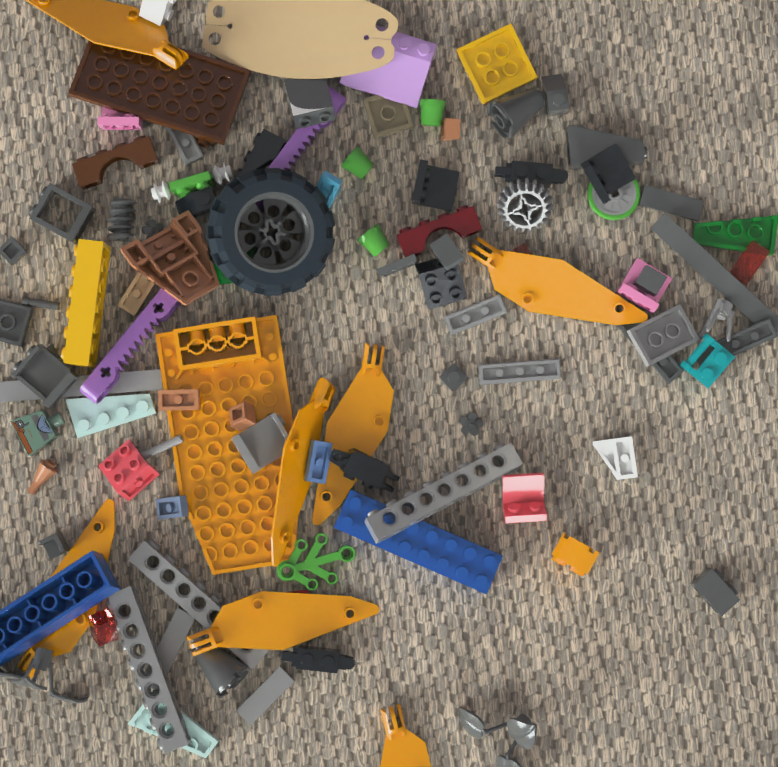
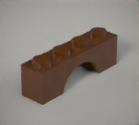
[72,136,160,190]

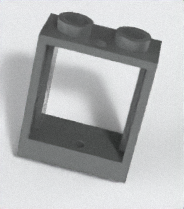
[29,183,96,244]

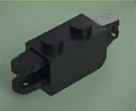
[494,161,569,188]
[329,448,400,493]
[281,645,355,673]

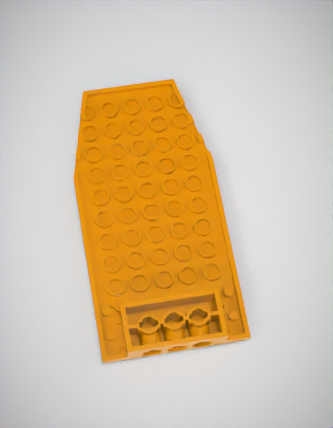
[155,315,299,575]

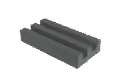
[376,254,418,278]

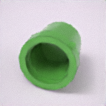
[419,99,446,127]
[341,146,374,180]
[357,223,390,257]

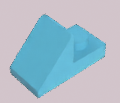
[317,171,342,209]

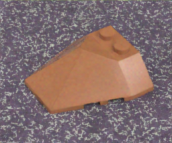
[120,210,220,306]

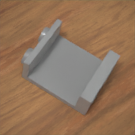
[231,412,290,474]

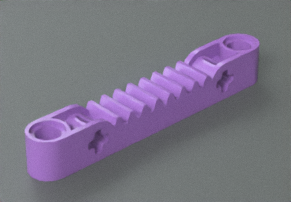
[256,86,347,212]
[80,288,181,404]

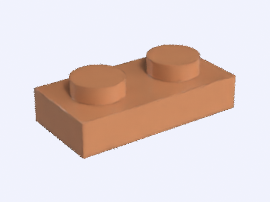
[158,389,201,411]

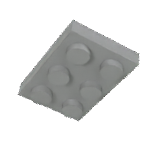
[627,304,700,367]

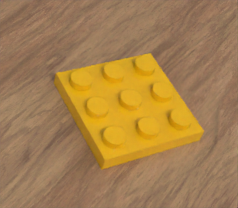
[456,23,538,105]

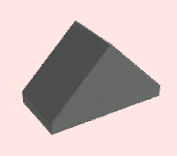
[430,233,465,271]

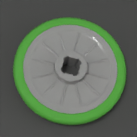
[587,179,640,220]

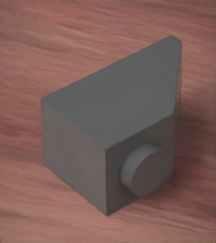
[541,74,570,117]

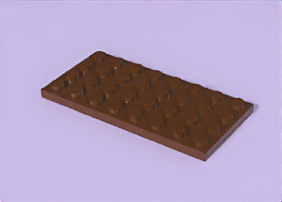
[68,41,251,145]

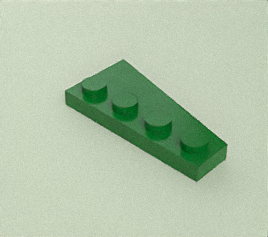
[692,215,778,256]

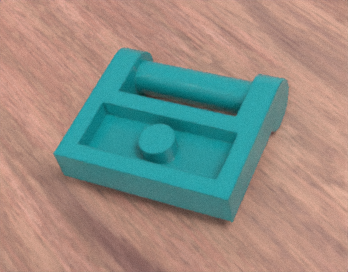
[680,333,735,388]

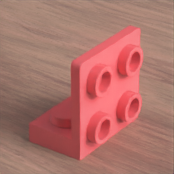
[99,439,160,501]
[502,472,547,523]

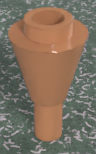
[27,459,58,495]

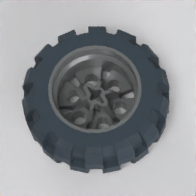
[206,168,335,296]

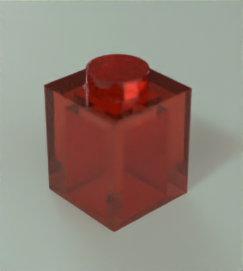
[88,609,118,647]

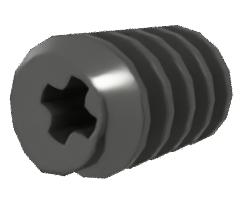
[107,198,137,242]

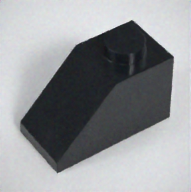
[175,187,216,218]

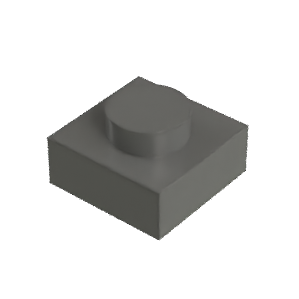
[0,237,27,266]
[439,363,468,392]

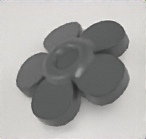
[142,219,164,239]
[460,412,483,436]

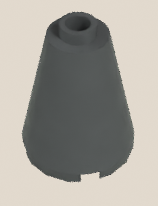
[487,88,545,139]
[194,642,250,698]

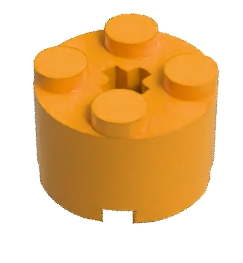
[552,532,600,576]

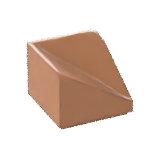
[441,118,461,141]
[229,401,256,431]

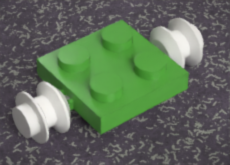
[151,162,233,203]

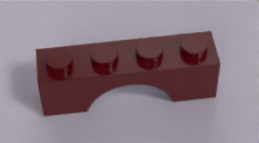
[396,205,482,258]

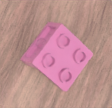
[97,107,143,130]
[616,258,672,313]

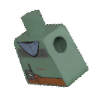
[10,410,65,456]

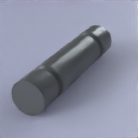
[22,297,60,310]

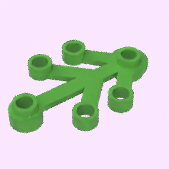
[276,532,355,591]

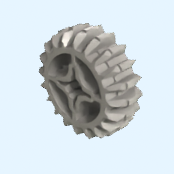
[497,178,553,232]

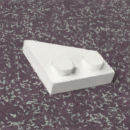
[593,436,638,480]

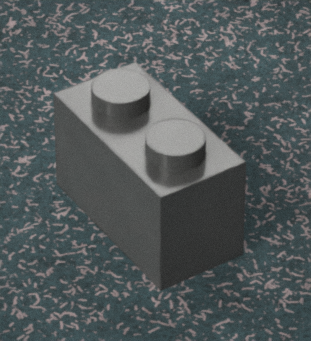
[690,567,740,617]

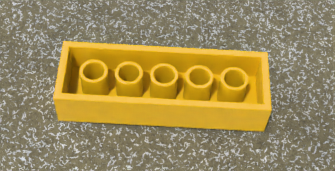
[61,239,111,368]

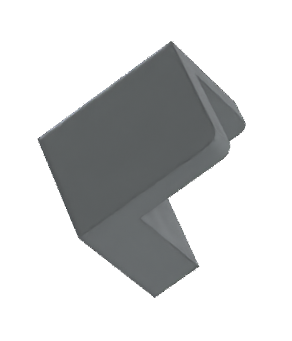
[633,265,667,297]
[38,532,70,560]

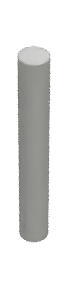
[141,435,184,460]

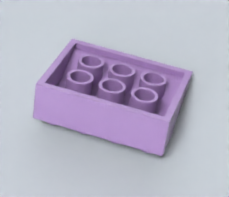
[340,25,437,108]

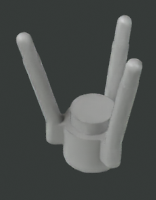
[695,299,735,344]

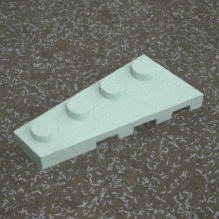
[66,394,157,438]
[128,690,219,758]

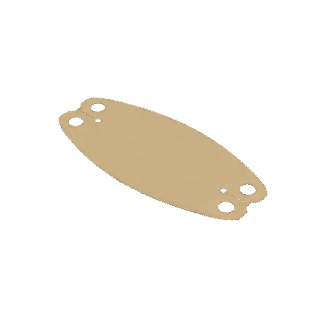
[202,0,398,79]

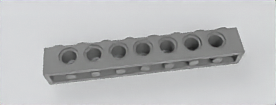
[364,443,523,544]
[128,540,269,669]
[107,586,192,754]

